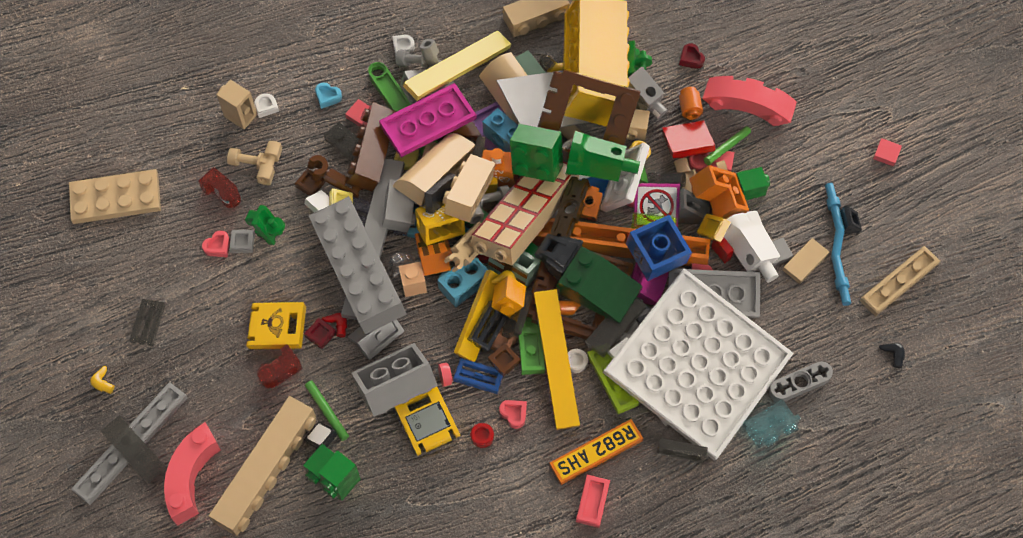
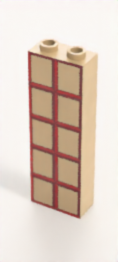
[471,161,579,265]

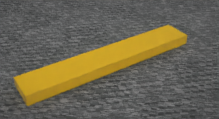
[533,289,580,430]

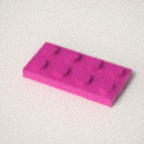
[379,83,477,157]

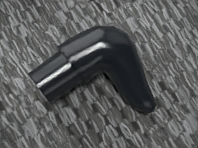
[879,343,905,368]

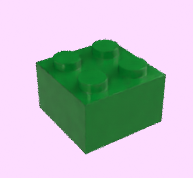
[510,124,563,182]

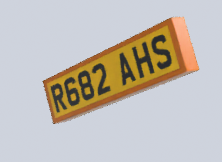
[549,419,643,485]

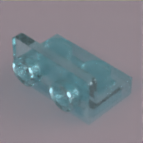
[743,399,801,448]

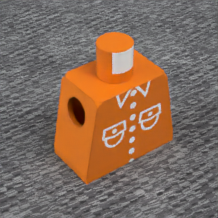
[481,148,519,188]

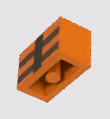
[415,233,453,276]

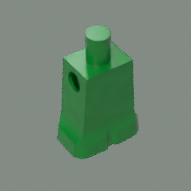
[565,131,641,182]

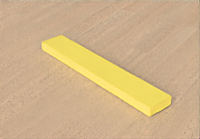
[403,31,511,101]

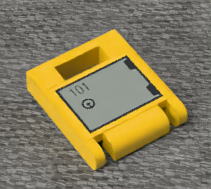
[394,387,460,456]

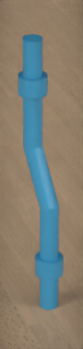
[825,183,851,306]

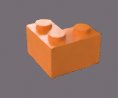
[689,165,749,219]

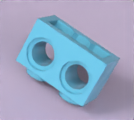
[438,257,488,308]

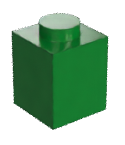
[736,167,770,200]

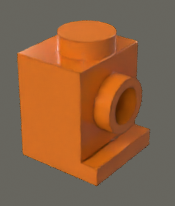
[575,186,603,221]

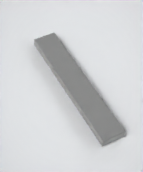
[71,382,188,505]

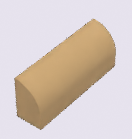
[479,52,528,125]
[393,133,475,206]

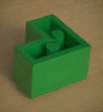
[303,444,361,501]

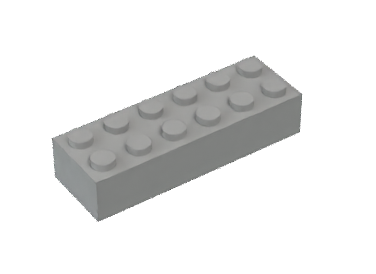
[309,196,407,335]

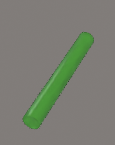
[704,126,751,165]
[305,380,349,441]

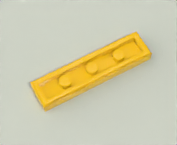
[453,270,498,362]

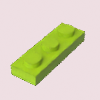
[587,343,639,414]

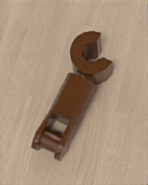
[307,155,363,199]

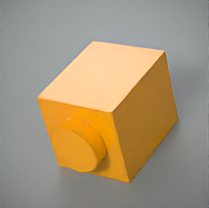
[491,276,526,317]

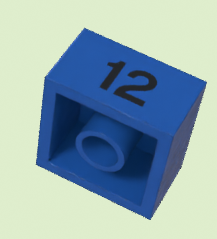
[626,215,692,281]

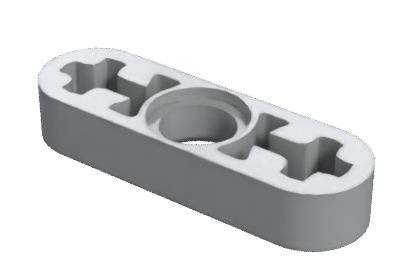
[769,361,833,403]

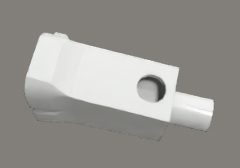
[724,211,780,283]

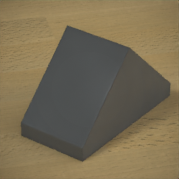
[678,188,712,224]

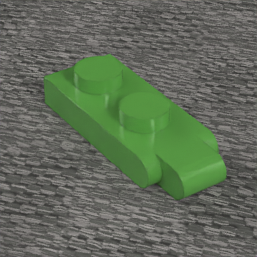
[518,317,545,375]

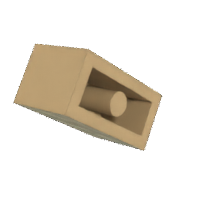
[216,80,258,129]

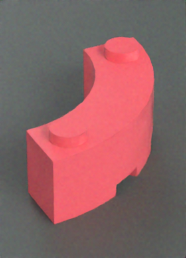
[702,76,797,127]
[164,422,221,526]

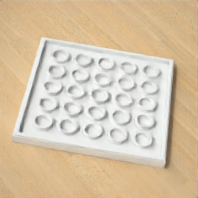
[603,268,794,461]

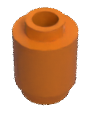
[679,87,703,120]

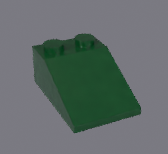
[558,246,643,324]

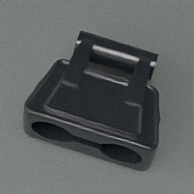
[534,234,583,281]

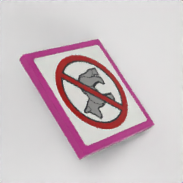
[634,183,680,228]

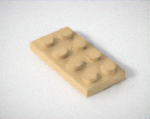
[69,169,161,224]

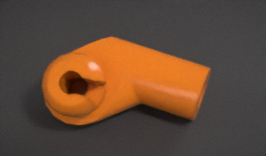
[559,300,581,315]

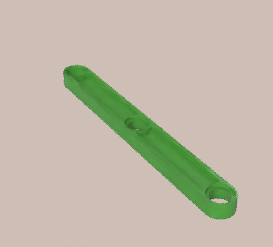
[368,62,438,156]

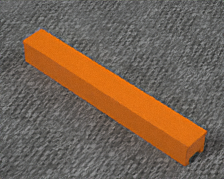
[532,218,711,267]

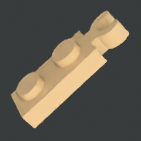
[444,221,481,272]

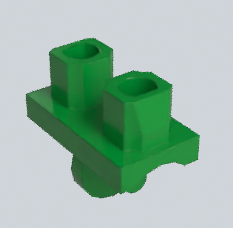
[627,40,652,78]
[245,205,285,245]

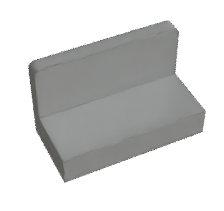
[348,319,404,360]

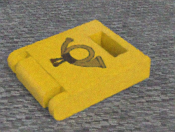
[246,302,306,349]

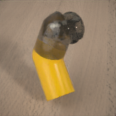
[539,54,563,72]

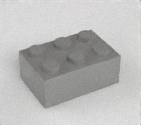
[351,343,438,416]

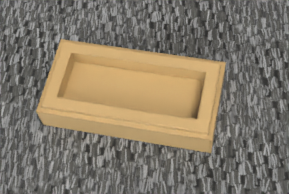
[783,238,829,284]

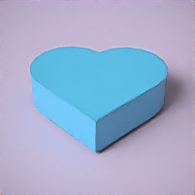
[315,83,342,109]

